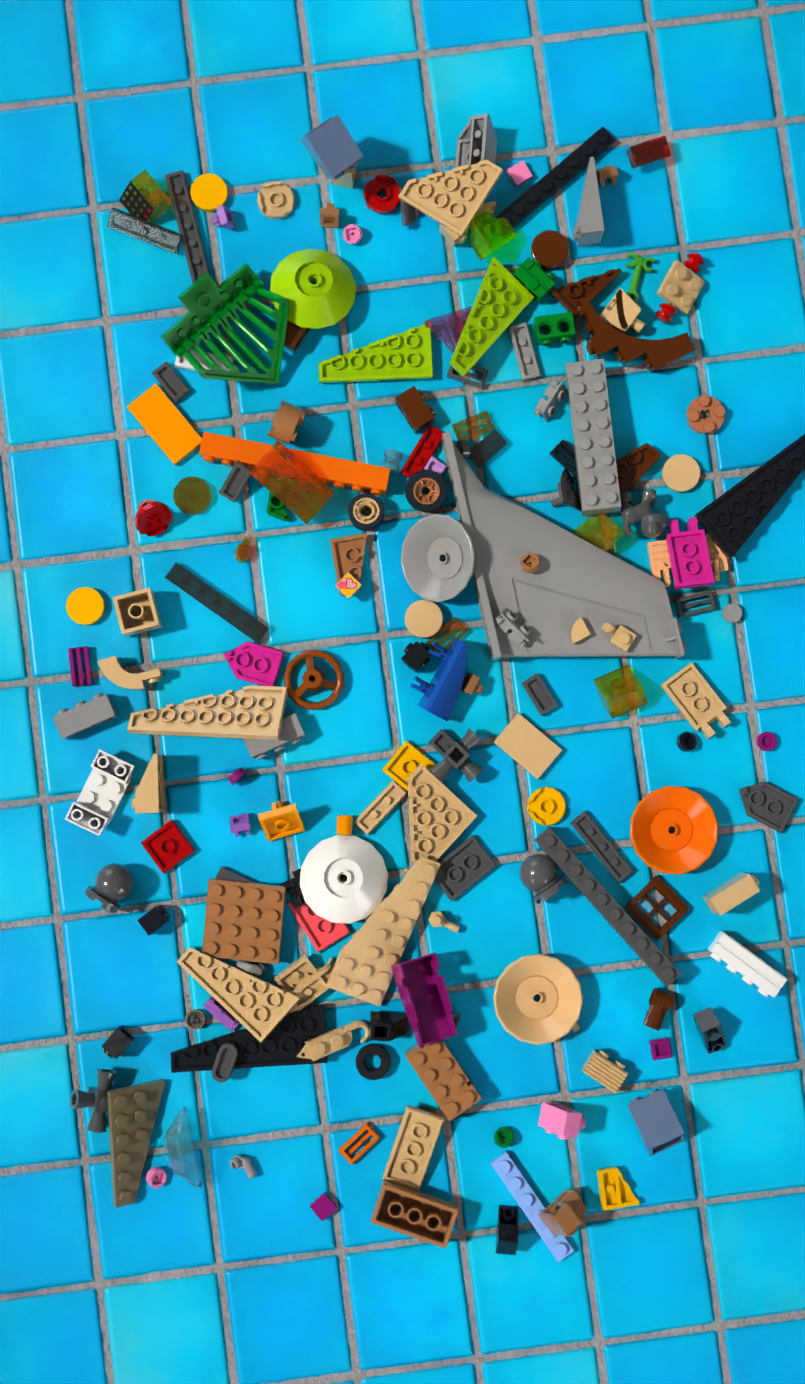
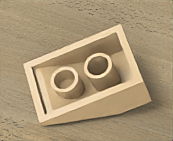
[132,754,165,813]

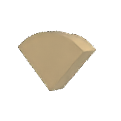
[571,618,590,644]

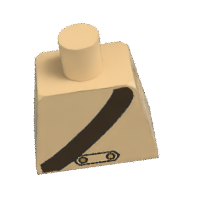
[600,288,645,334]

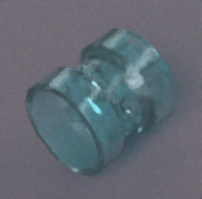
[381,449,404,473]

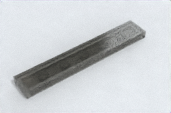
[165,562,269,643]

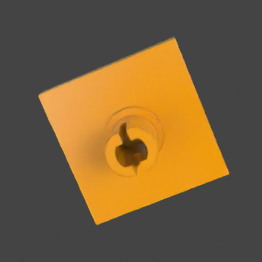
[258,801,305,842]

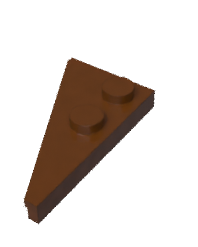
[549,268,622,318]

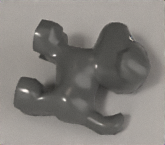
[620,489,669,539]

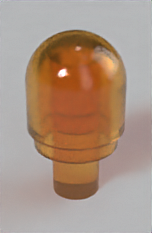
[234,536,252,563]

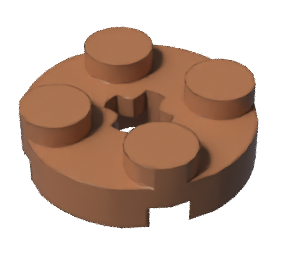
[686,395,725,434]

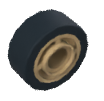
[348,493,384,531]

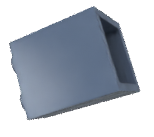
[299,115,363,180]
[628,1089,685,1157]

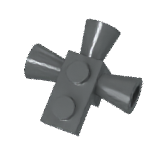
[428,729,483,783]
[70,1069,117,1133]

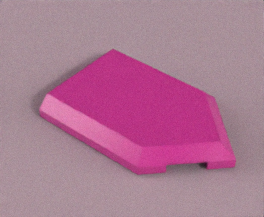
[224,641,284,686]

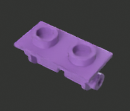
[203,996,240,1032]

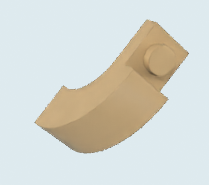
[97,656,164,691]

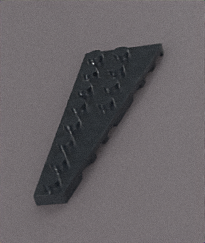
[694,434,805,560]
[170,1004,328,1073]

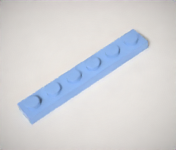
[490,1151,574,1262]

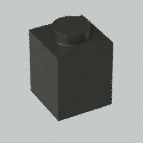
[101,1026,135,1059]

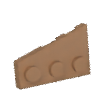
[330,533,367,596]

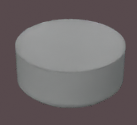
[722,604,742,623]

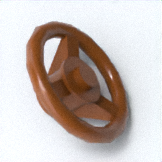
[284,650,344,710]

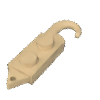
[297,1020,370,1061]

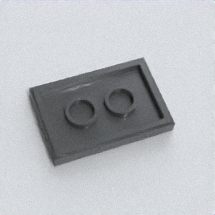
[434,835,497,901]

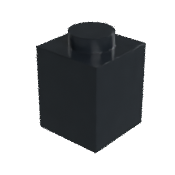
[137,905,170,936]

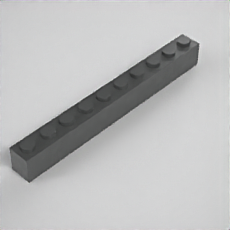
[534,827,681,987]

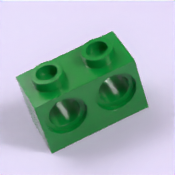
[533,312,575,346]

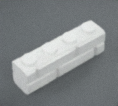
[707,931,787,998]

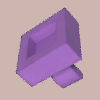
[211,205,236,230]
[230,813,251,837]

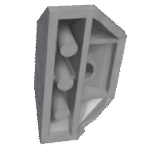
[455,114,497,168]

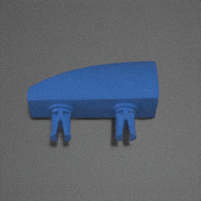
[410,638,467,722]

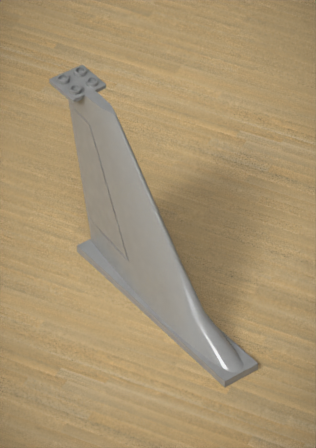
[441,432,686,661]

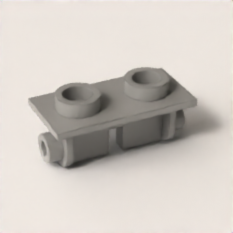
[534,381,567,422]
[494,608,533,647]

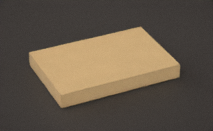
[493,713,562,779]

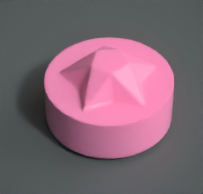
[343,224,362,244]
[146,1166,167,1188]

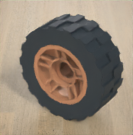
[405,470,447,512]

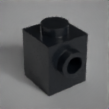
[401,641,431,673]

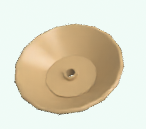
[493,954,583,1045]

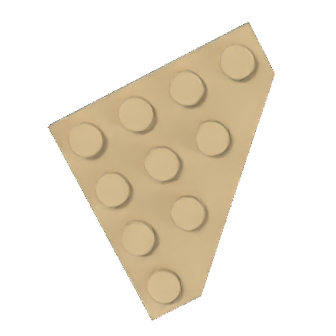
[398,159,503,237]
[407,763,477,863]

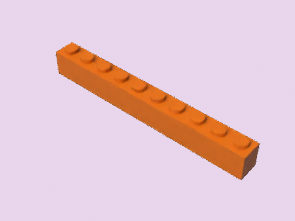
[199,432,391,496]

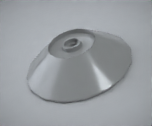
[401,514,475,602]

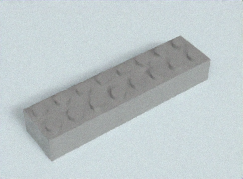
[565,359,621,516]

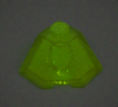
[471,211,517,261]

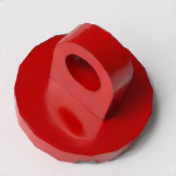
[134,500,173,536]

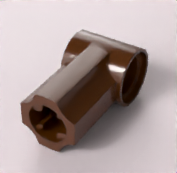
[643,988,674,1031]

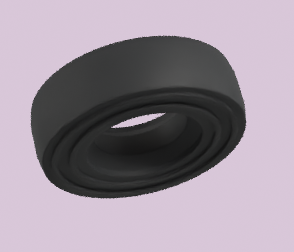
[356,1044,391,1080]

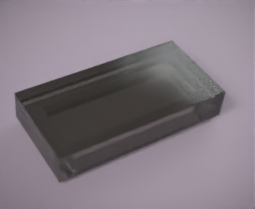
[469,429,507,468]

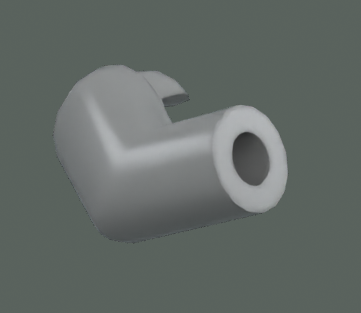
[236,960,266,977]
[230,1155,257,1179]

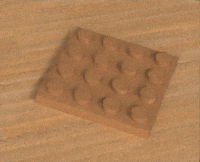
[202,878,286,965]

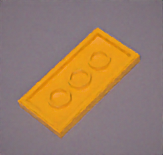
[127,383,202,465]

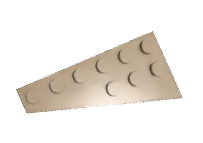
[177,947,301,1042]

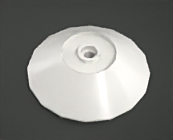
[300,835,388,924]

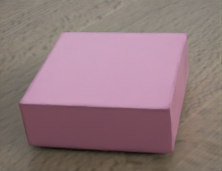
[507,160,533,187]

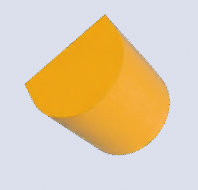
[336,815,353,835]

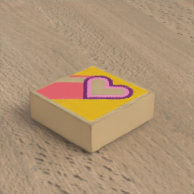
[335,572,362,600]

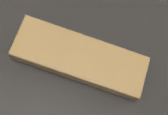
[354,780,407,835]

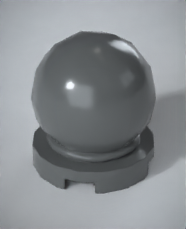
[519,854,568,905]
[84,863,134,914]

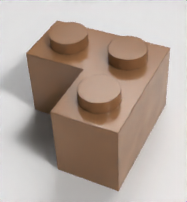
[539,1189,588,1237]

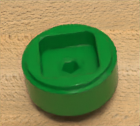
[493,1127,514,1148]

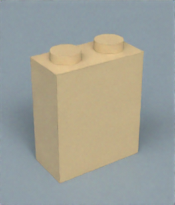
[702,872,760,916]

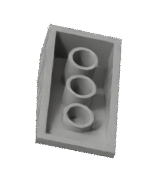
[573,157,604,247]

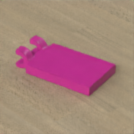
[665,517,714,590]

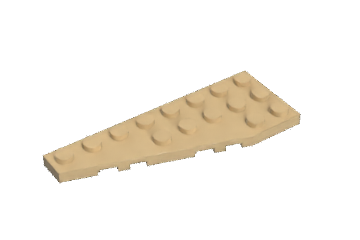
[127,685,288,740]
[326,856,441,1007]

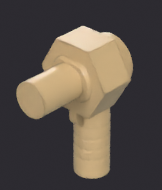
[428,911,460,933]

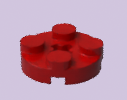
[364,175,400,214]

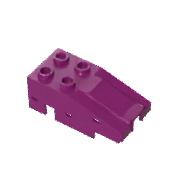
[391,952,457,1047]

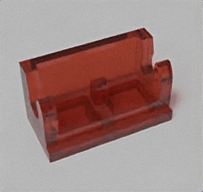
[626,136,671,168]

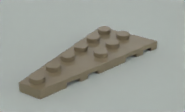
[107,1079,165,1208]

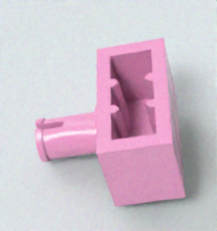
[538,1102,586,1140]

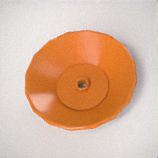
[630,786,718,875]

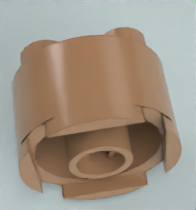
[267,400,306,445]

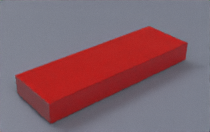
[400,424,444,478]

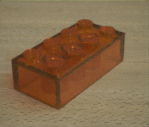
[249,440,334,525]

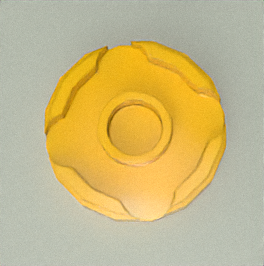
[190,173,228,212]
[66,587,105,625]
[527,787,566,825]

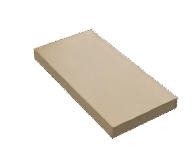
[382,1105,444,1191]

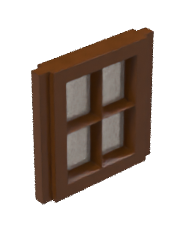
[624,875,689,941]

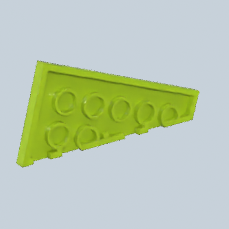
[449,257,534,377]
[319,321,433,383]

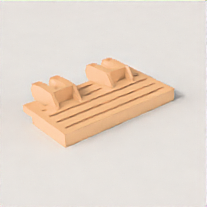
[647,535,729,587]

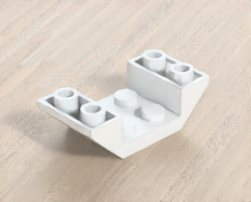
[65,749,134,836]

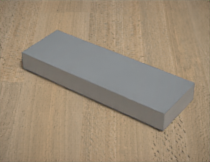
[508,322,541,382]

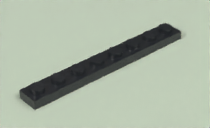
[491,127,615,238]

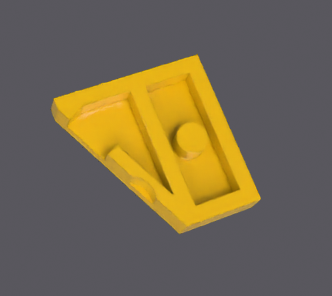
[596,1166,640,1211]

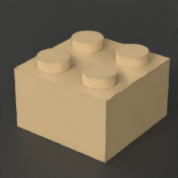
[112,587,163,637]

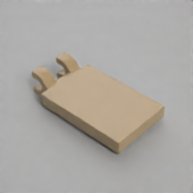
[660,662,731,739]

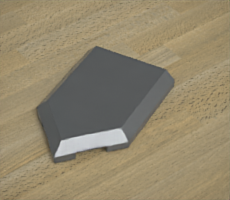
[739,781,799,834]

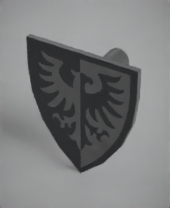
[551,468,581,512]

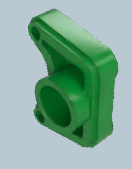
[267,487,295,522]

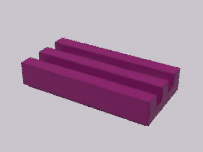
[68,646,93,687]

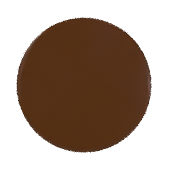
[531,230,569,270]

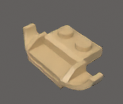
[274,954,336,1013]

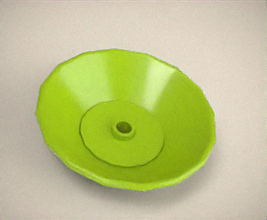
[270,249,356,329]

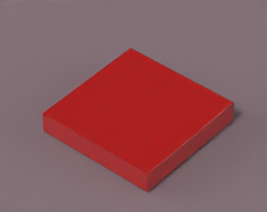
[141,819,195,874]

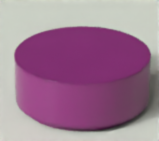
[756,732,777,751]
[228,768,247,785]

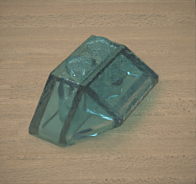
[163,1106,203,1189]

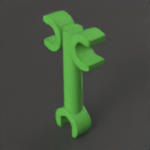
[625,252,655,303]

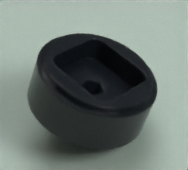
[676,732,697,752]

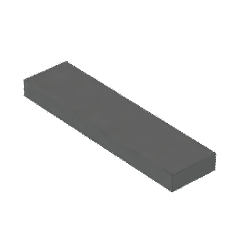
[570,811,633,883]

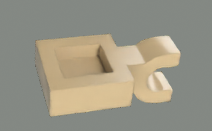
[601,622,637,652]

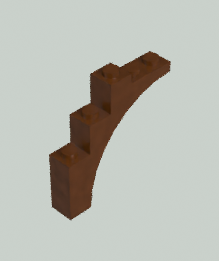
[576,297,695,372]

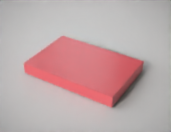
[287,895,351,953]

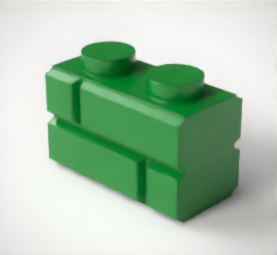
[513,257,556,303]

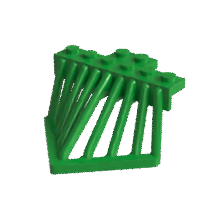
[160,263,290,384]

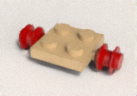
[656,252,705,323]

